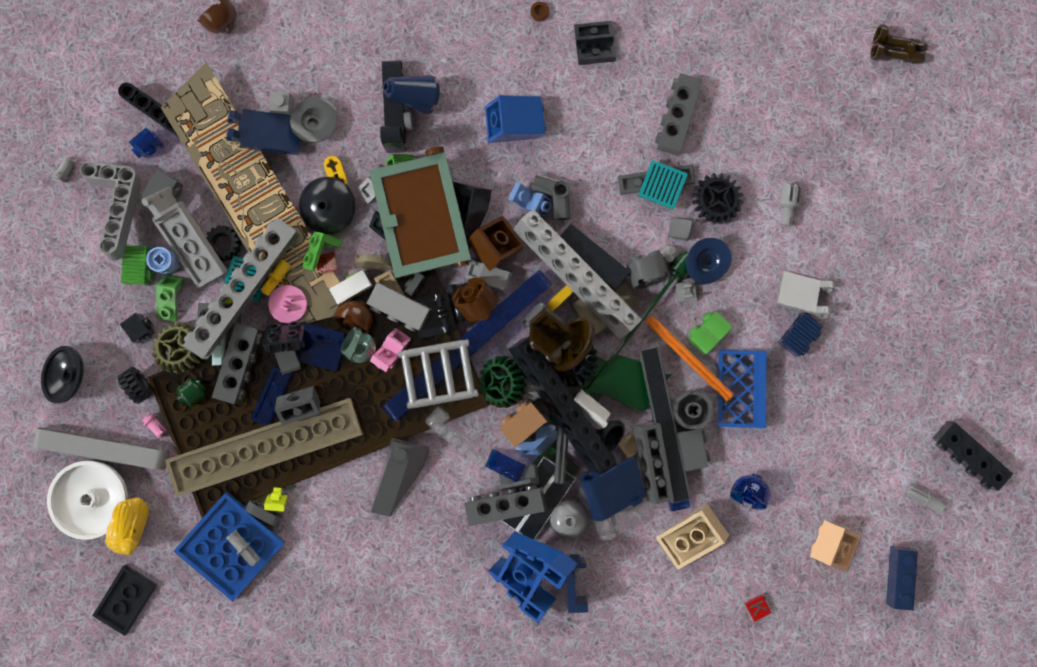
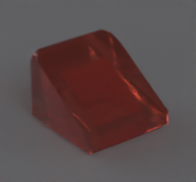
[317,252,339,275]

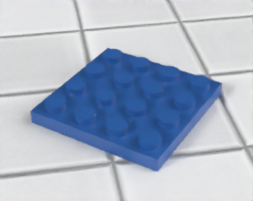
[174,492,285,602]

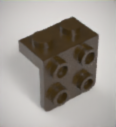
[529,307,575,365]

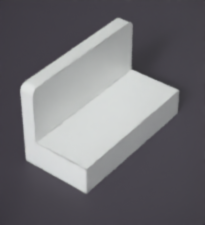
[329,270,372,306]
[573,389,611,429]

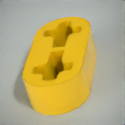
[324,156,348,186]
[545,285,573,312]

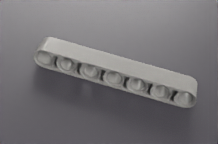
[32,428,168,470]

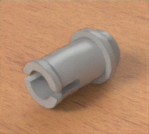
[53,157,75,182]

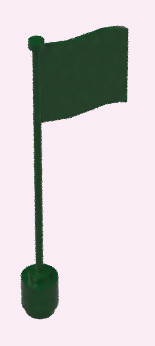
[584,251,688,411]

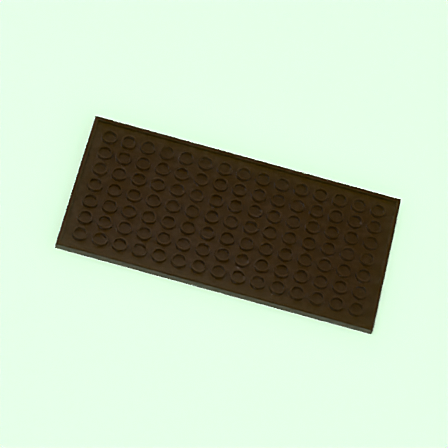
[148,269,489,518]

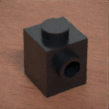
[120,313,155,344]

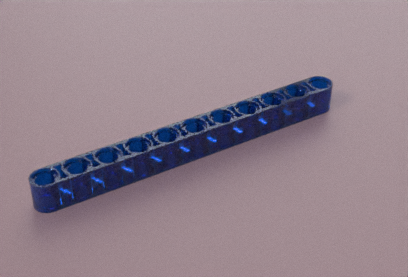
[382,270,553,422]

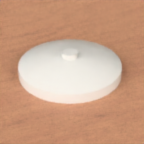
[47,460,128,540]

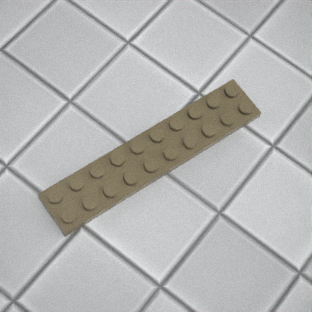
[165,398,363,497]

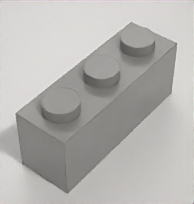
[366,283,432,332]

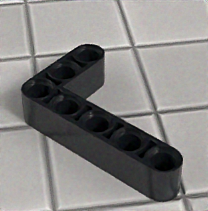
[380,60,406,153]
[118,82,179,138]

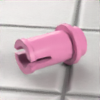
[142,413,167,438]

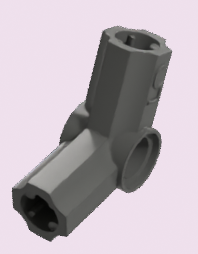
[531,173,571,220]

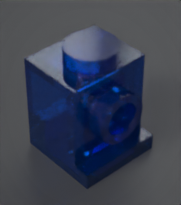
[129,127,165,158]

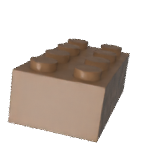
[499,401,547,448]

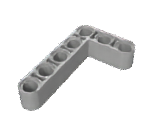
[80,162,141,261]

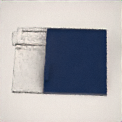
[580,456,652,541]

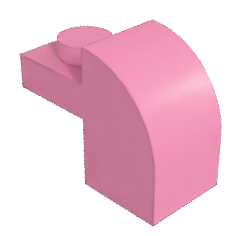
[370,328,411,372]

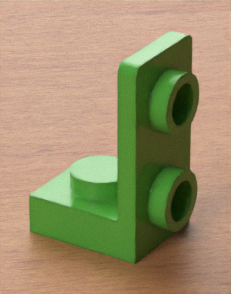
[303,231,343,271]
[156,275,184,321]

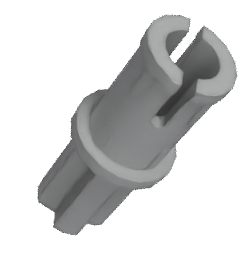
[906,486,946,514]
[226,530,260,566]

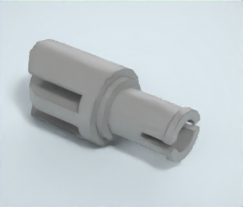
[780,182,802,226]

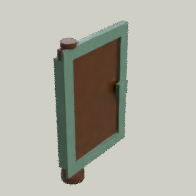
[369,146,471,278]

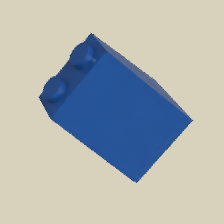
[485,95,546,143]

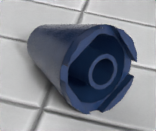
[383,75,440,114]

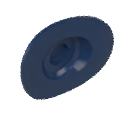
[686,238,732,284]

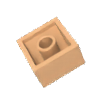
[810,520,861,571]

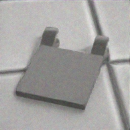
[776,271,835,319]

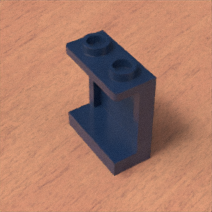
[566,554,588,613]

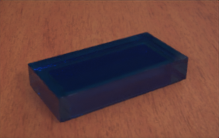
[485,449,526,482]

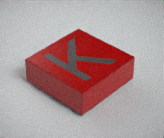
[744,595,771,622]

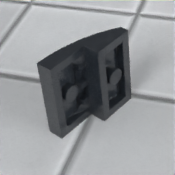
[574,21,616,65]

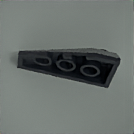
[452,181,492,250]

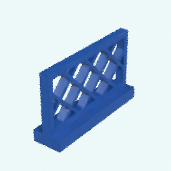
[718,350,766,428]

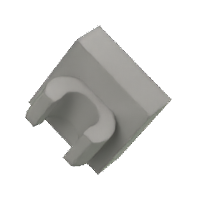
[675,281,697,303]

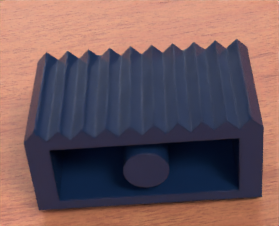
[777,312,823,357]

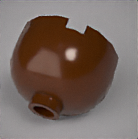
[197,0,237,34]
[332,299,373,334]

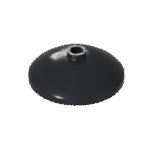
[299,177,356,234]
[41,346,84,404]

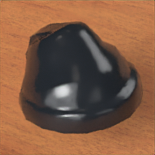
[596,420,625,460]

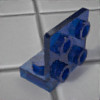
[299,323,347,371]

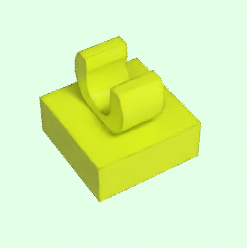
[264,487,288,512]

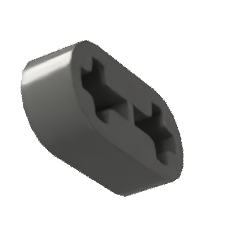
[245,500,282,526]

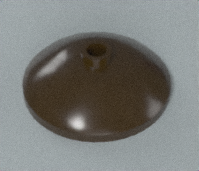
[550,317,595,371]

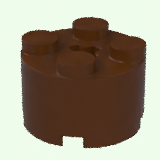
[452,277,499,322]

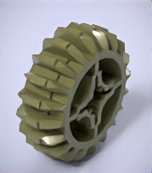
[151,322,204,374]

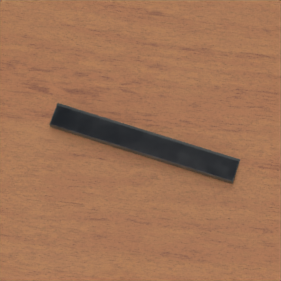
[639,347,691,503]

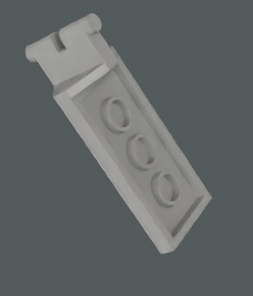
[142,187,228,288]

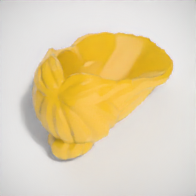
[105,497,149,555]

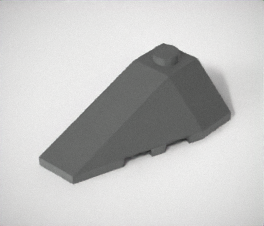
[371,438,429,517]

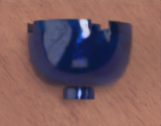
[730,474,771,510]

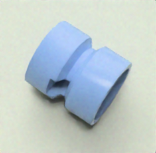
[146,247,180,275]

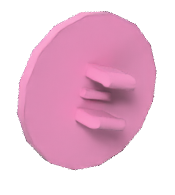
[268,285,307,323]

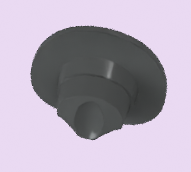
[290,97,338,143]

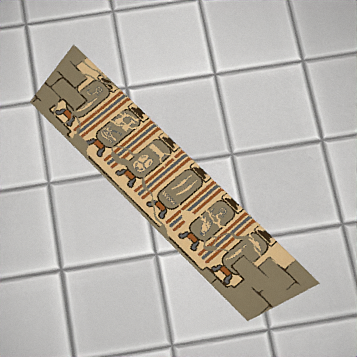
[161,62,340,324]

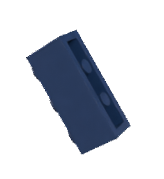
[886,546,918,611]

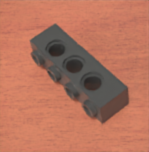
[655,73,702,156]
[212,323,263,404]
[633,421,674,504]
[464,484,547,526]

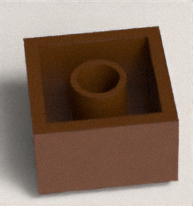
[467,215,525,271]

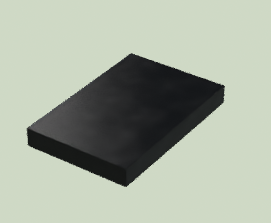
[92,565,158,636]

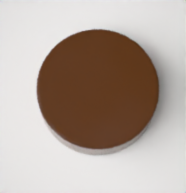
[530,1,549,22]

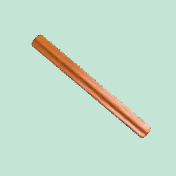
[646,315,734,401]

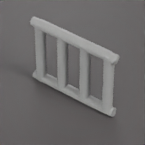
[398,339,479,409]

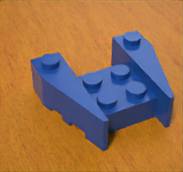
[488,531,578,624]

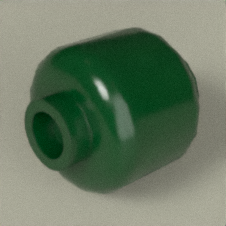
[176,378,207,407]

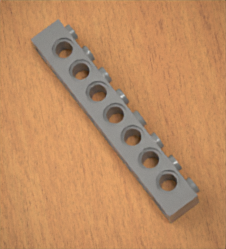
[513,209,642,340]
[183,218,299,360]

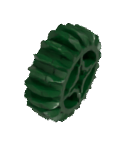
[479,356,528,408]

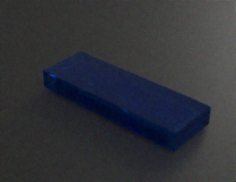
[250,366,293,426]

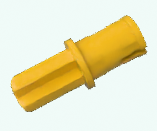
[261,259,292,296]

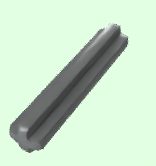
[554,426,568,484]

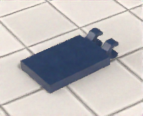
[226,109,300,155]

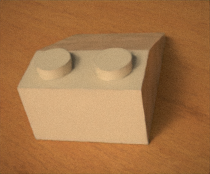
[656,503,729,570]

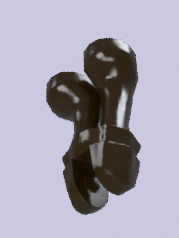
[870,24,928,64]

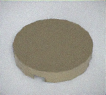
[355,254,393,271]

